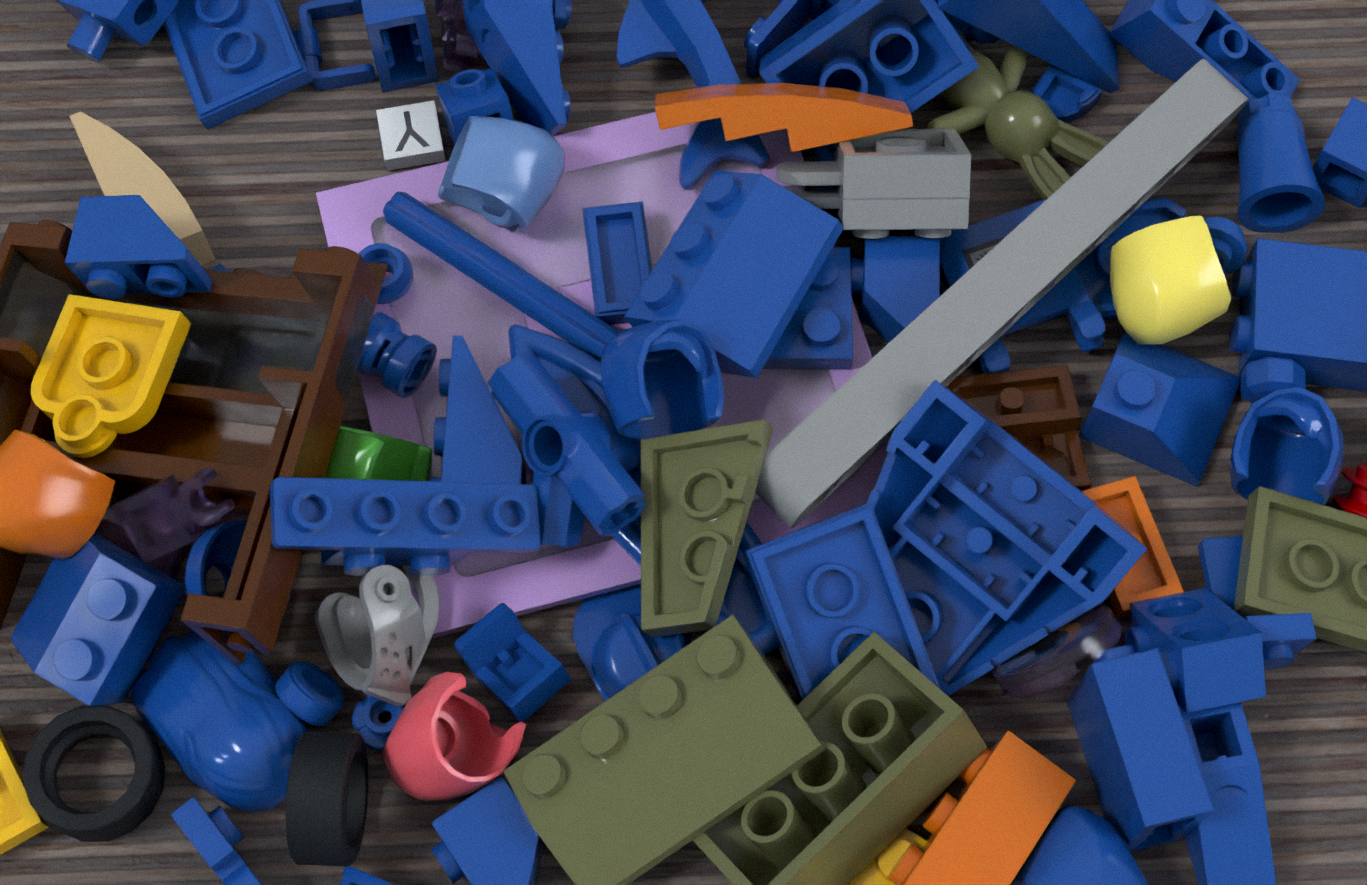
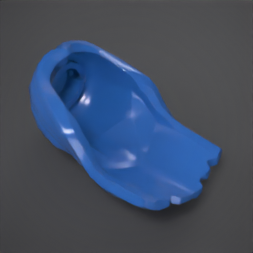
[132,631,308,813]

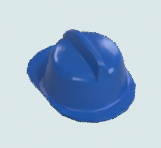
[572,584,691,702]

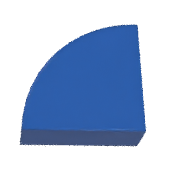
[1031,64,1102,123]

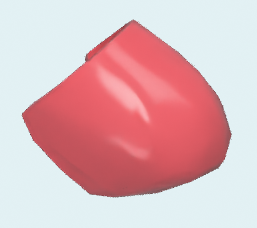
[382,672,527,801]

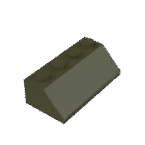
[503,614,825,885]
[693,632,988,885]

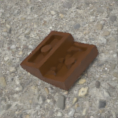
[947,365,1092,491]

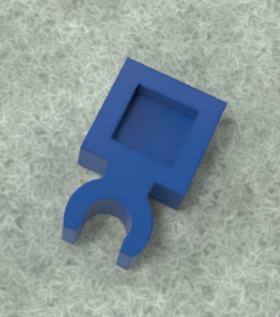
[170,797,263,885]

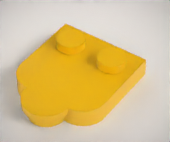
[31,294,191,458]

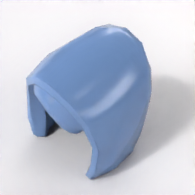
[438,116,565,233]

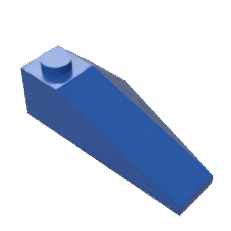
[938,0,1120,93]

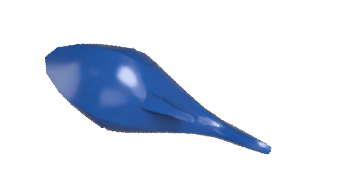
[616,0,770,190]

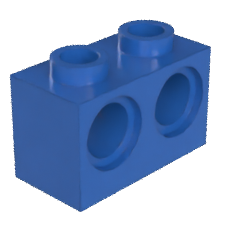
[1125,588,1266,713]

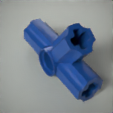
[487,353,647,547]

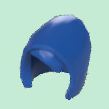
[600,319,724,440]
[1229,387,1344,505]
[1010,806,1149,885]

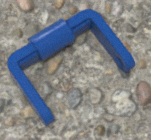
[295,0,376,90]

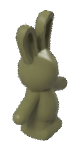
[926,27,1109,201]

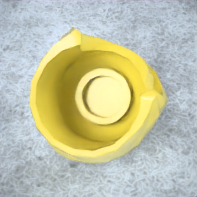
[1110,215,1231,345]

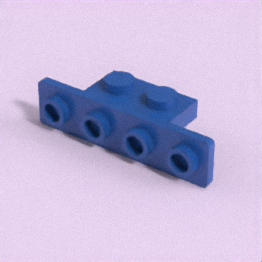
[270,477,541,576]

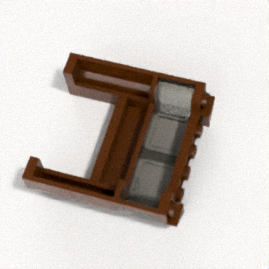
[0,220,388,665]

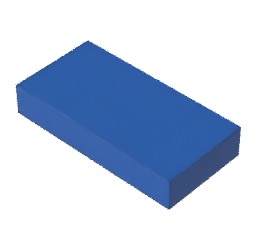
[582,201,652,325]

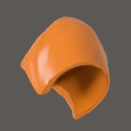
[0,430,115,559]

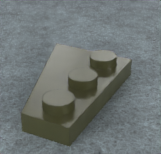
[641,419,774,637]

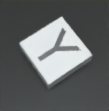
[376,100,446,171]

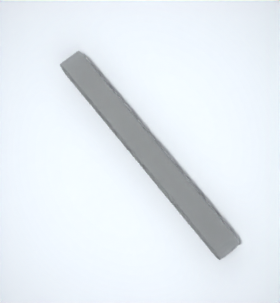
[755,58,1249,528]

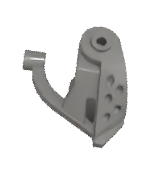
[315,565,440,707]

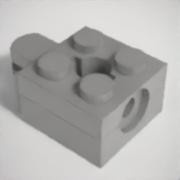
[777,129,971,239]

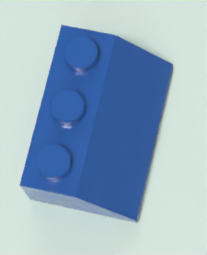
[759,0,979,161]
[624,170,844,379]

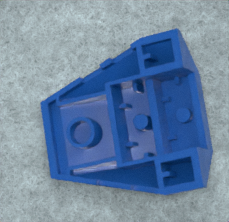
[867,379,1148,696]

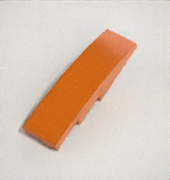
[655,83,913,152]

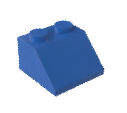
[10,533,186,706]

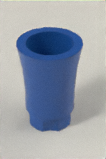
[1235,94,1326,233]

